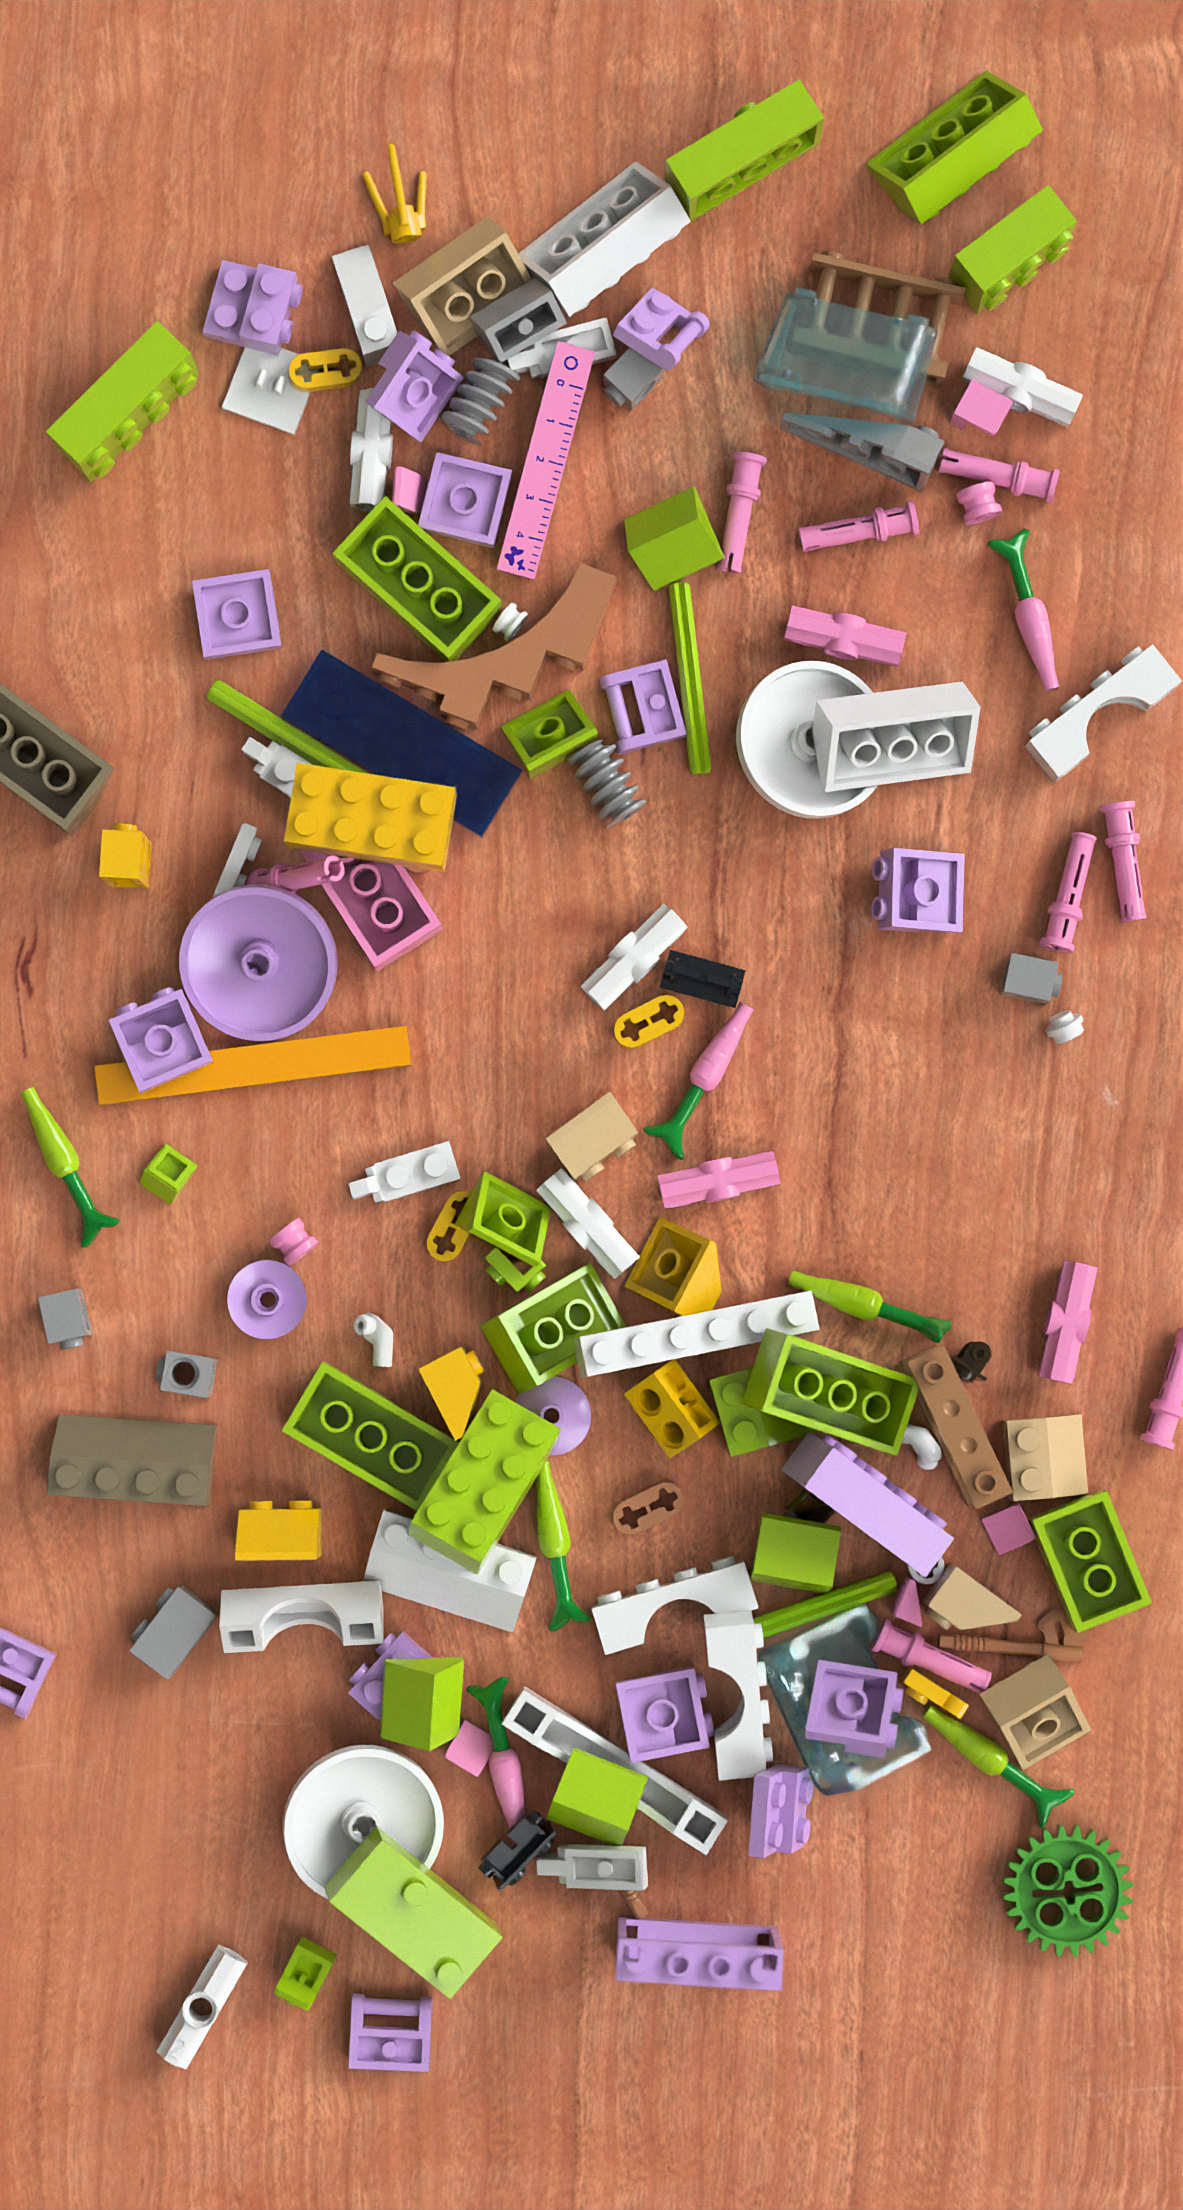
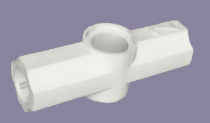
[962,347,1083,428]
[349,388,393,512]
[581,904,687,1011]
[536,1168,639,1279]
[156,1945,248,2069]

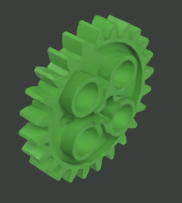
[1002,1823,1133,1957]

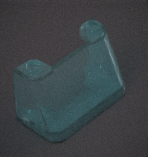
[754,287,938,424]
[758,1603,932,1796]

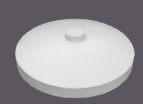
[736,661,878,819]
[282,1745,444,1899]

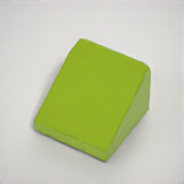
[140,1144,198,1204]

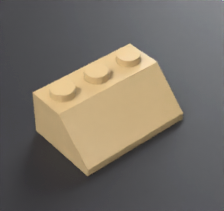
[393,216,532,356]

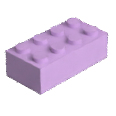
[781,1431,954,1577]

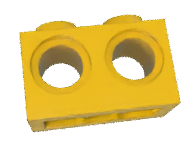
[99,824,152,889]
[624,1359,720,1459]

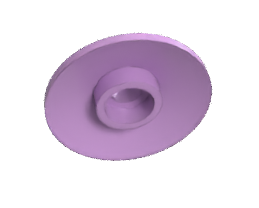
[227,1260,307,1339]
[515,1376,591,1455]

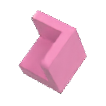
[950,379,1013,436]

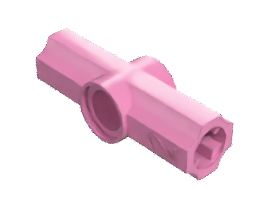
[784,606,906,667]
[657,1151,780,1209]
[1038,1260,1097,1384]

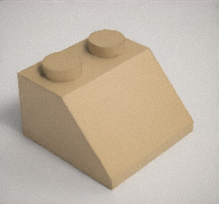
[546,1092,638,1182]
[1002,1414,1088,1501]
[921,1562,1022,1630]
[980,1654,1091,1770]

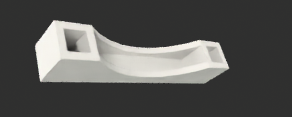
[573,1291,820,1378]
[502,1686,728,1855]

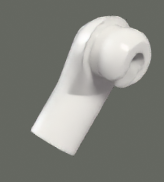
[353,1313,393,1367]
[902,1425,942,1470]

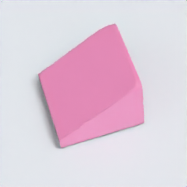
[392,466,426,515]
[981,1502,1037,1555]
[891,1577,922,1627]
[444,1719,493,1777]

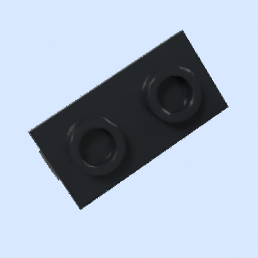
[660,950,746,1008]
[478,1809,557,1892]

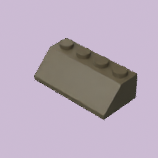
[0,683,114,836]
[47,1414,218,1506]

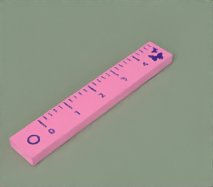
[496,341,595,580]

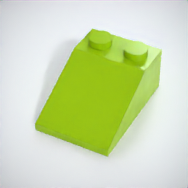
[480,1263,627,1394]
[708,1367,819,1457]

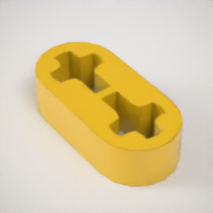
[288,348,362,392]
[614,995,684,1049]
[427,1191,471,1262]

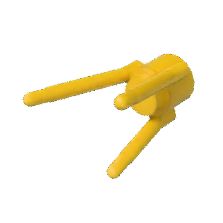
[362,143,427,244]

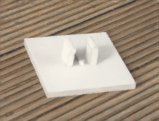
[222,348,319,435]

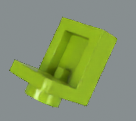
[485,1247,547,1293]
[274,1936,337,2011]

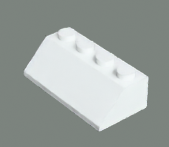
[518,161,691,317]
[812,682,981,792]
[363,1508,537,1632]

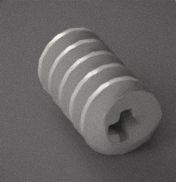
[441,357,521,446]
[568,739,647,828]

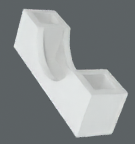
[1025,644,1182,783]
[591,1555,758,1655]
[219,1581,384,1653]
[704,1611,773,1781]

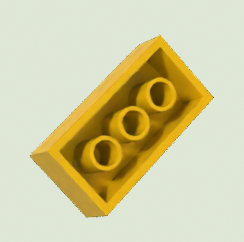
[284,763,457,872]

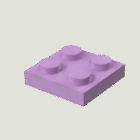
[418,452,513,548]
[192,569,282,660]

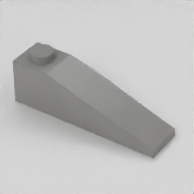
[781,413,945,492]

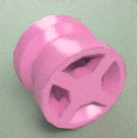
[956,482,1003,525]
[269,1218,319,1266]

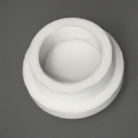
[1045,1010,1084,1044]

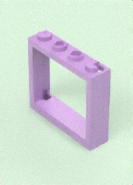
[616,1916,784,1991]

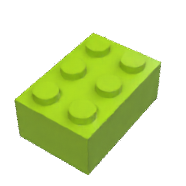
[948,185,1077,314]
[1027,1489,1152,1633]

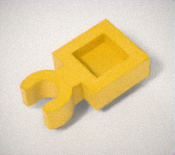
[901,1666,969,1719]

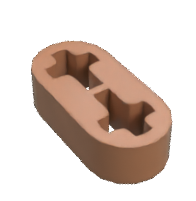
[613,1481,684,1536]

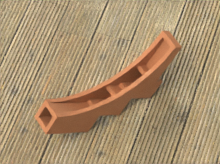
[372,563,617,732]

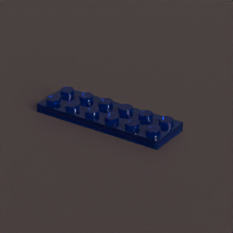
[281,650,523,838]

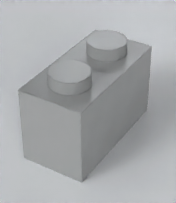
[469,277,567,363]
[130,1584,220,1680]

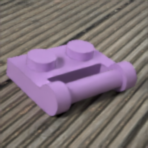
[612,287,710,370]
[598,659,686,755]
[0,1627,57,1719]
[348,1993,433,2072]

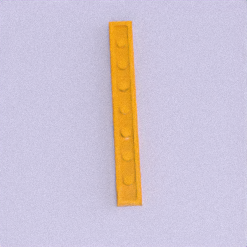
[94,1026,412,1106]

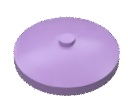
[179,884,338,1041]

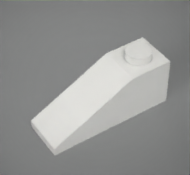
[332,245,397,367]

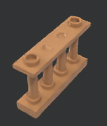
[791,251,966,388]
[900,1345,1013,1510]

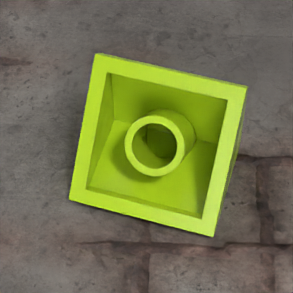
[624,486,725,591]
[501,689,598,780]
[454,1171,551,1267]
[749,1513,841,1594]
[379,1657,464,1751]
[546,1747,648,1846]

